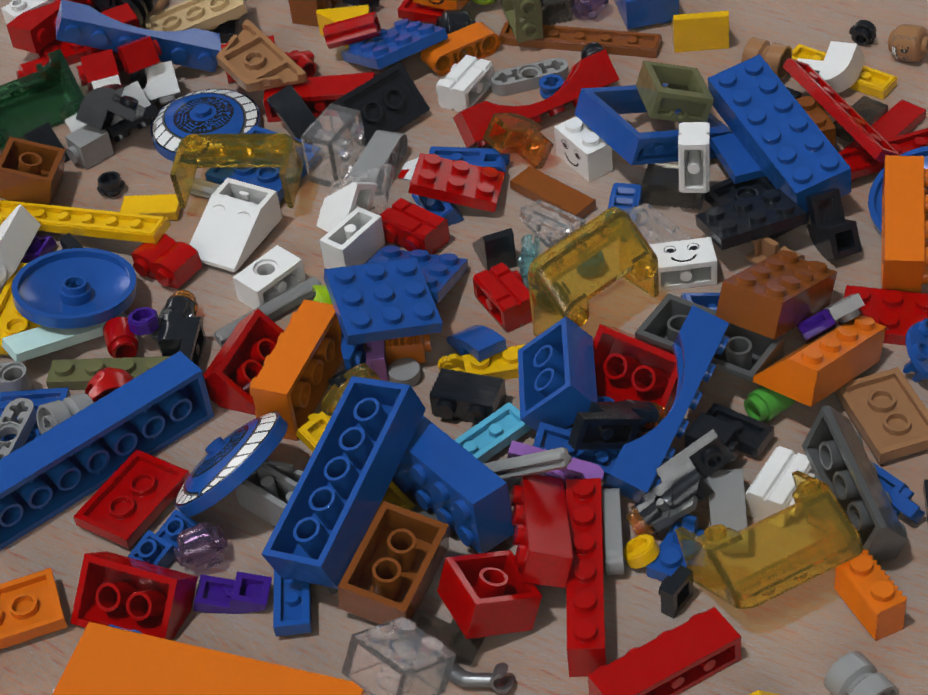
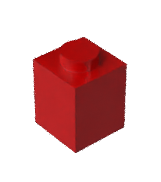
[116,36,162,74]

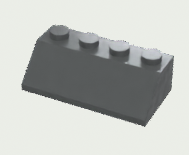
[635,293,784,382]
[802,405,908,562]

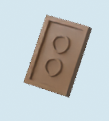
[836,367,928,463]

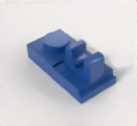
[646,514,710,581]

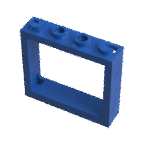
[575,83,733,166]

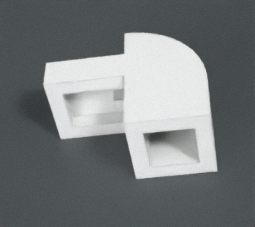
[797,41,866,93]

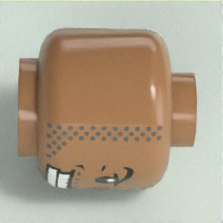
[888,24,928,62]

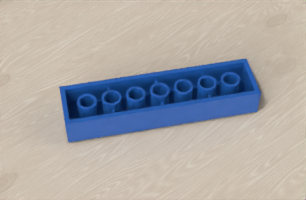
[0,351,214,550]

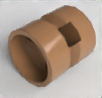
[741,37,792,81]

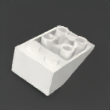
[189,178,282,273]

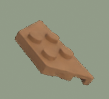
[216,19,307,93]

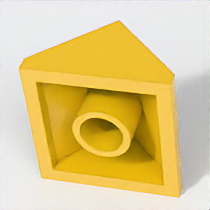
[671,11,729,53]

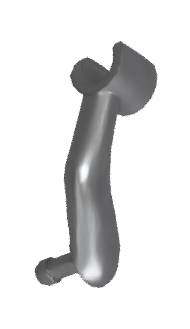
[432,645,515,694]

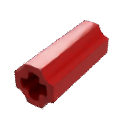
[323,12,382,49]

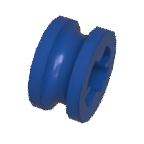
[539,74,564,99]

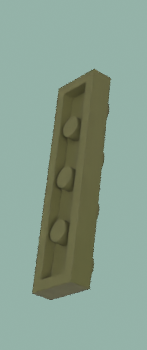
[46,356,171,390]

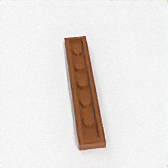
[499,21,662,58]

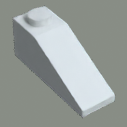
[0,204,41,288]

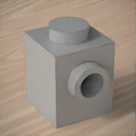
[65,125,114,170]

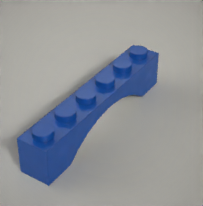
[56,0,221,73]
[603,305,730,503]

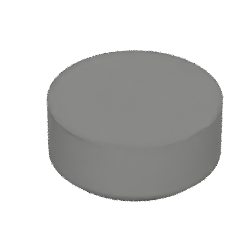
[388,358,421,387]

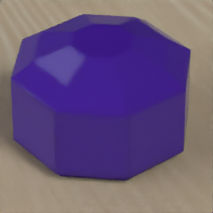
[128,307,159,336]

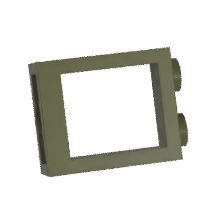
[501,0,544,43]
[636,60,714,122]

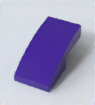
[796,309,837,343]
[193,571,272,614]

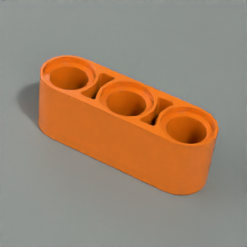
[421,22,501,76]

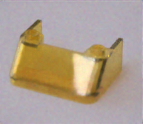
[170,133,305,208]
[528,206,659,337]
[675,470,864,609]

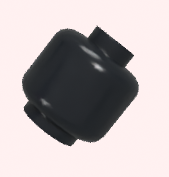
[436,10,476,35]

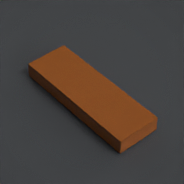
[510,166,596,223]

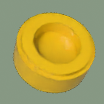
[623,534,660,569]

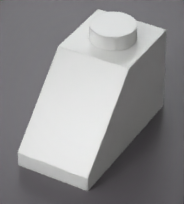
[316,182,378,232]

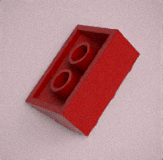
[203,308,284,415]
[593,324,678,422]
[70,551,198,640]

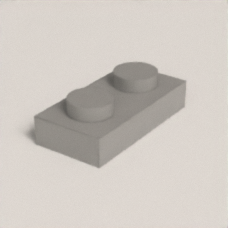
[824,293,865,323]

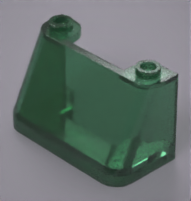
[0,49,84,150]

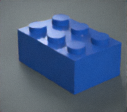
[518,316,598,432]

